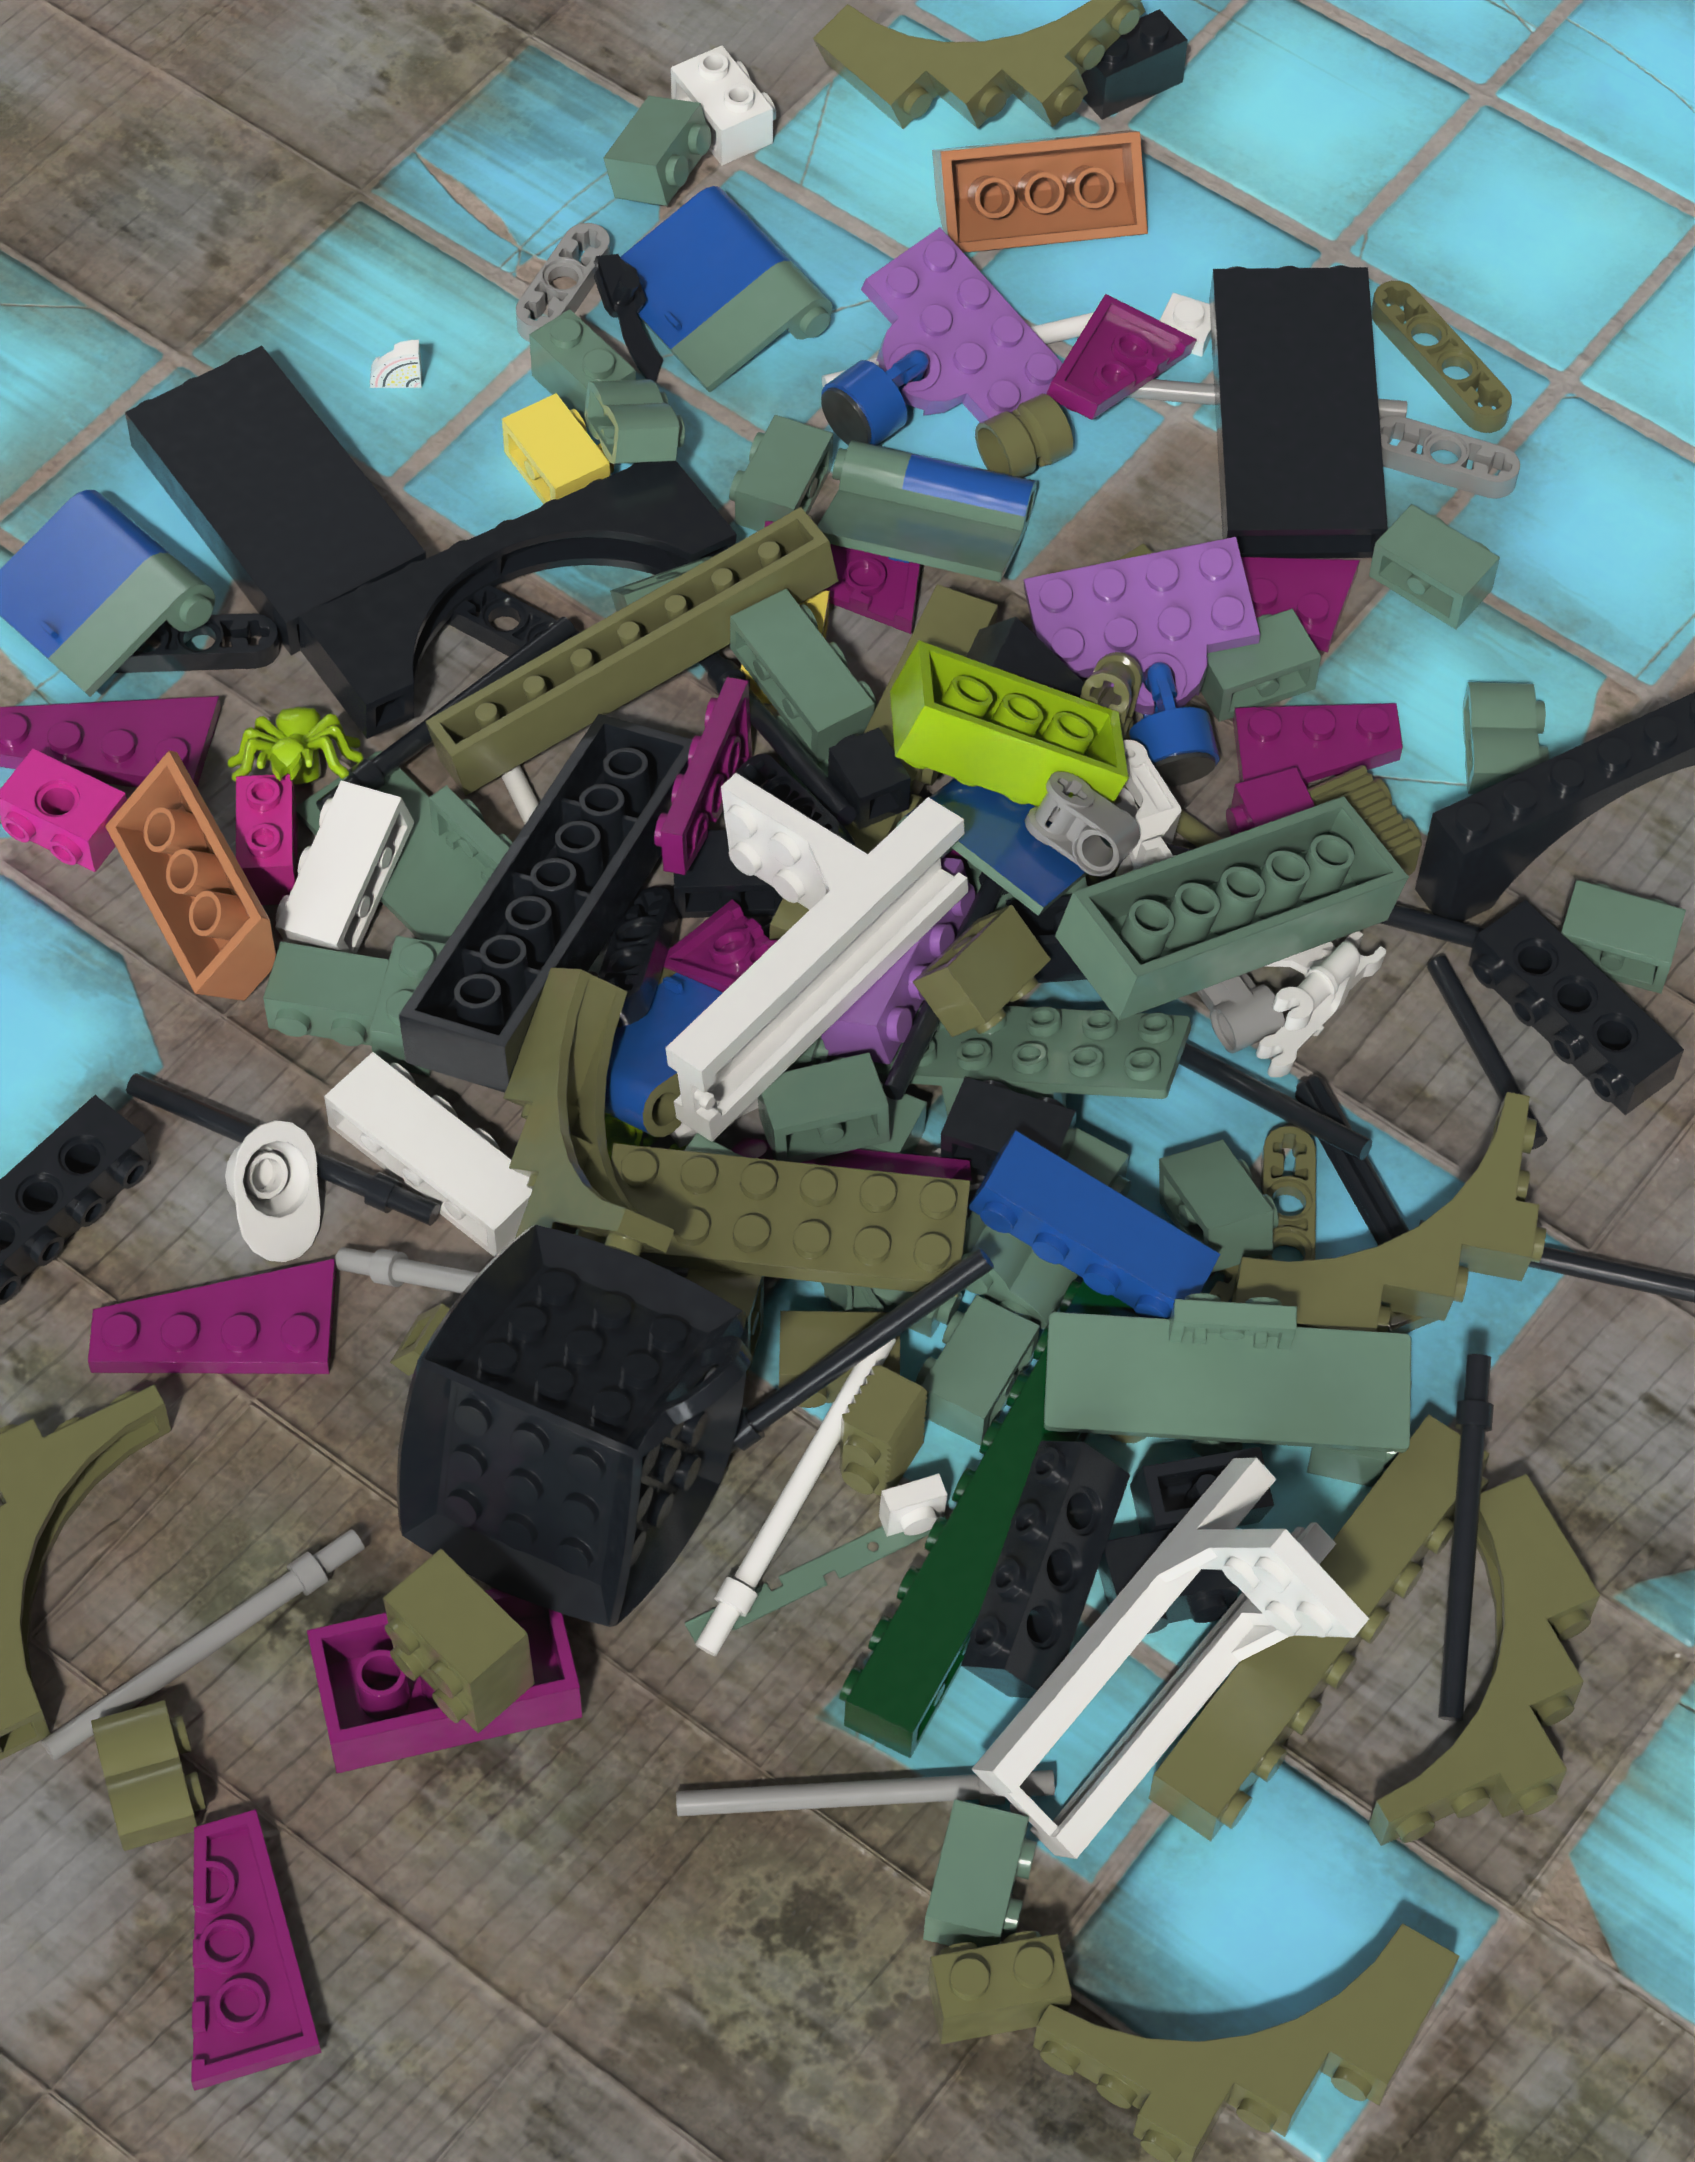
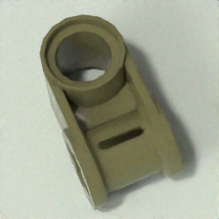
[1080,652,1143,740]

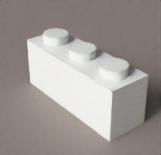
[275,780,414,954]

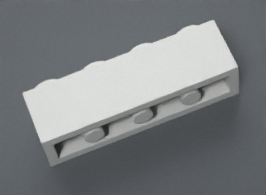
[324,1052,532,1257]

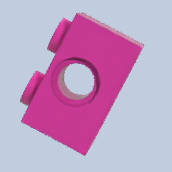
[0,748,127,872]
[236,774,298,905]

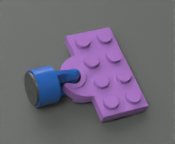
[821,227,1063,445]
[1024,537,1260,787]

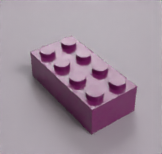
[307,1588,582,1774]

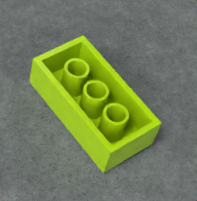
[890,640,1129,807]

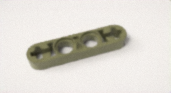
[1371,280,1512,433]
[1260,1126,1316,1261]

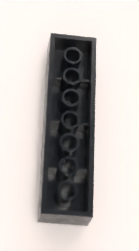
[399,714,692,1093]

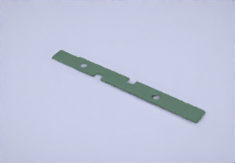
[685,1517,945,1643]

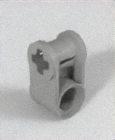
[1024,772,1140,876]

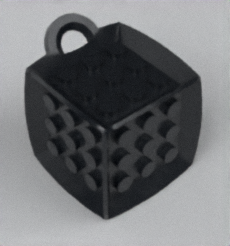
[397,1225,752,1627]

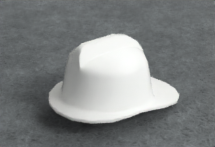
[225,1120,321,1262]

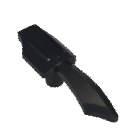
[594,254,663,382]

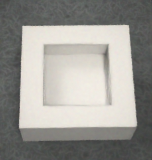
[1159,293,1211,357]
[879,1473,947,1537]

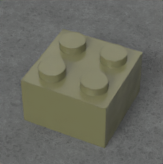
[383,1549,534,1733]

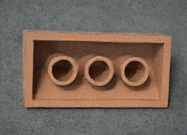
[932,130,1148,253]
[105,751,276,1001]

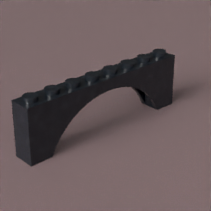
[299,461,737,739]
[1415,692,1695,922]

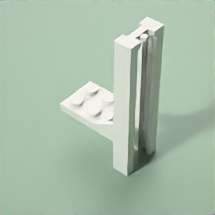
[665,773,968,1142]
[972,1457,1369,1859]

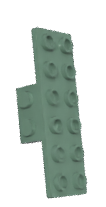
[296,751,513,944]
[835,1001,1191,1117]
[1044,1293,1411,1453]

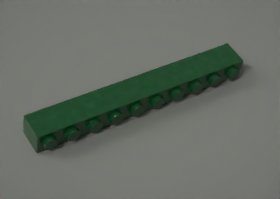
[839,1280,1139,1758]

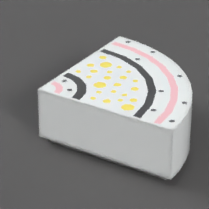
[370,340,422,388]

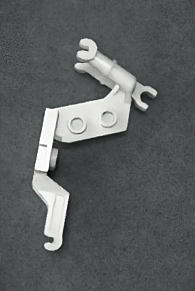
[1113,740,1386,1078]

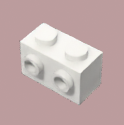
[671,45,776,166]

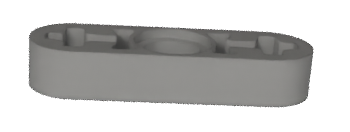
[516,223,610,342]
[1379,416,1520,499]

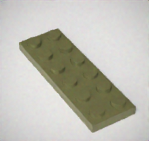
[611,1143,970,1297]

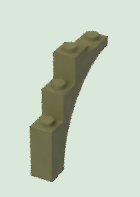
[813,0,1145,129]
[503,968,674,1257]
[1231,1092,1546,1332]
[0,1385,171,1760]
[1369,1474,1600,1846]
[1033,1923,1460,2162]

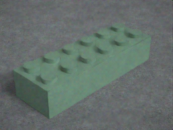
[1055,796,1409,1021]

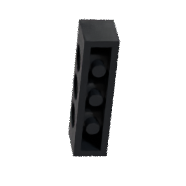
[1469,900,1684,1115]
[0,1095,151,1305]
[961,1441,1130,1698]

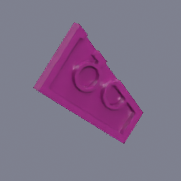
[1047,294,1197,420]
[764,521,921,634]
[1241,557,1360,653]
[1233,703,1403,788]
[663,899,777,992]

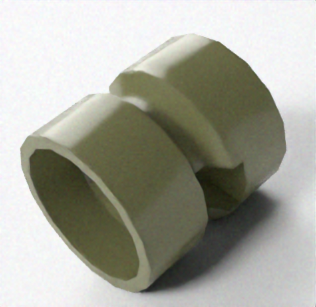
[975,393,1073,478]

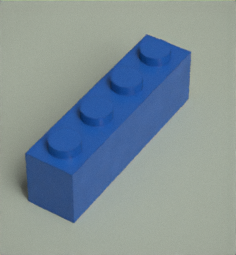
[968,1130,1221,1319]

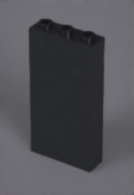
[1209,265,1388,559]
[125,346,426,655]

